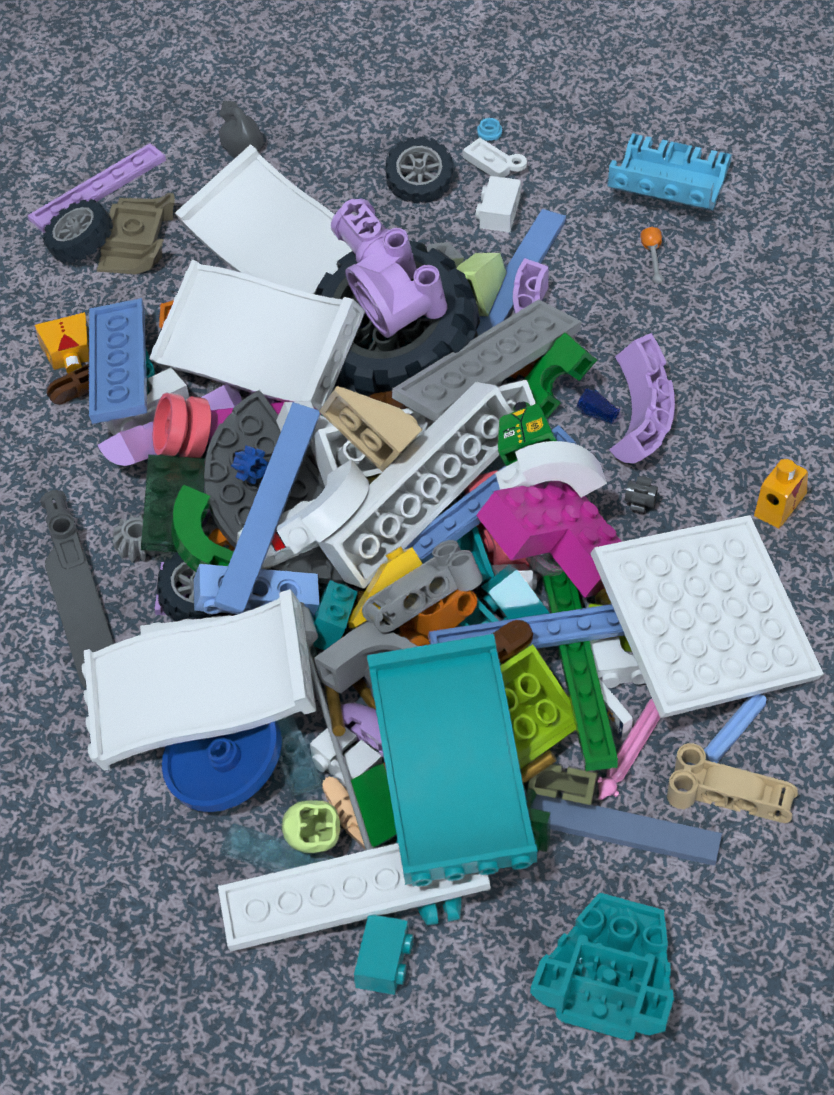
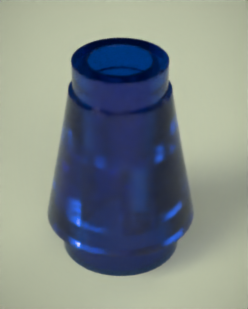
[576,388,620,424]

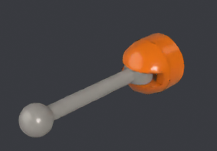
[640,227,663,284]

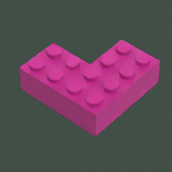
[476,481,622,598]

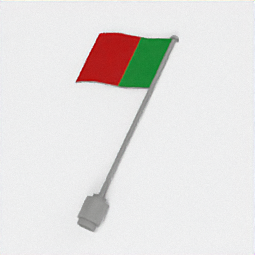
[300,602,397,851]

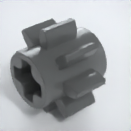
[625,476,658,513]

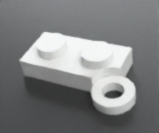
[462,138,527,178]

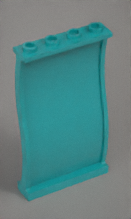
[367,634,537,887]

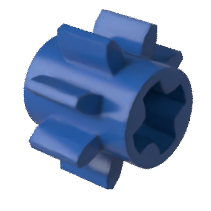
[231,445,269,484]

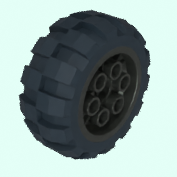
[314,240,480,396]

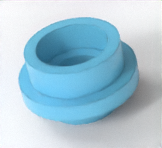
[477,118,502,141]

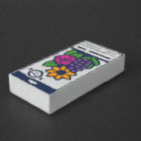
[598,677,633,738]

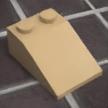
[319,386,423,472]

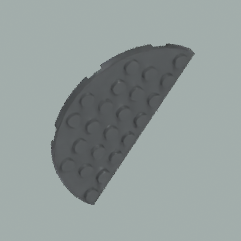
[204,390,345,584]

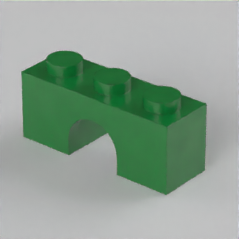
[522,332,597,419]

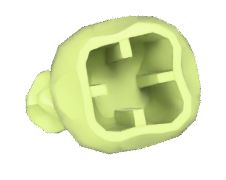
[282,800,341,854]

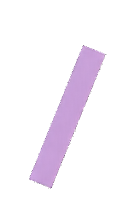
[28,143,166,233]

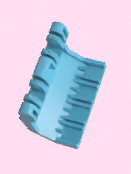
[608,133,732,211]

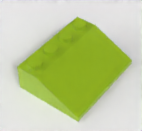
[500,644,576,769]

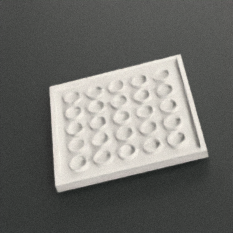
[590,515,824,718]

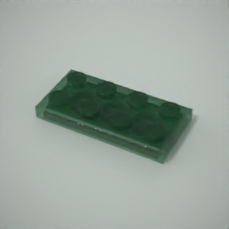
[141,454,206,553]

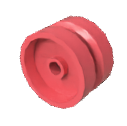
[152,392,211,460]

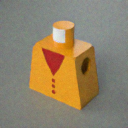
[35,312,89,373]
[754,459,808,529]

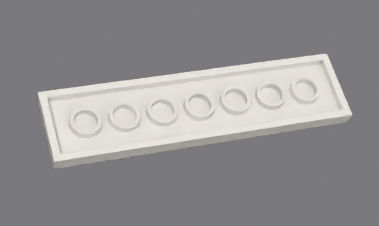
[218,843,491,952]

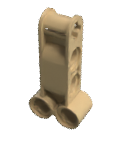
[667,743,798,823]

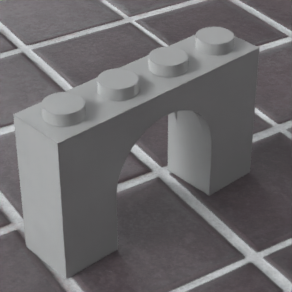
[314,621,418,693]

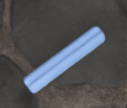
[704,694,767,763]

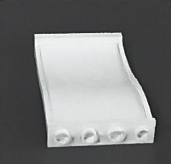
[175,144,352,294]
[149,260,365,410]
[82,589,316,770]

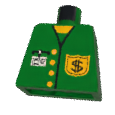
[498,401,557,466]

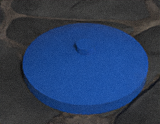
[162,721,282,812]

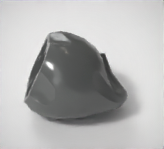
[218,100,264,158]

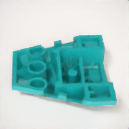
[530,892,674,1041]

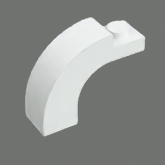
[495,441,607,497]
[277,459,369,553]

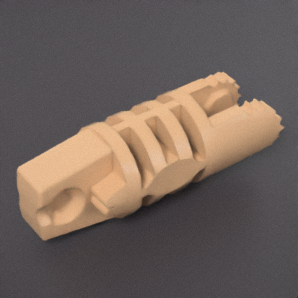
[322,776,365,849]

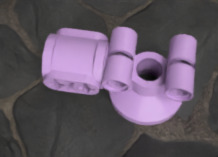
[331,199,447,338]

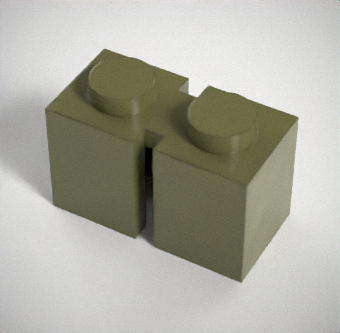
[527,759,598,805]

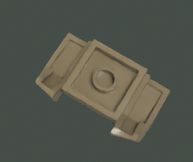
[97,193,175,275]

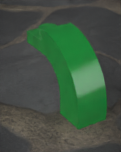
[172,485,234,572]

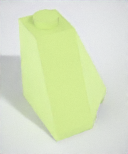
[457,253,507,316]

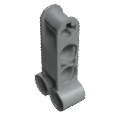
[362,540,483,632]

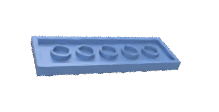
[89,298,147,424]

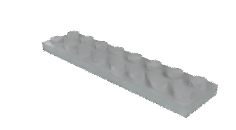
[392,299,582,422]

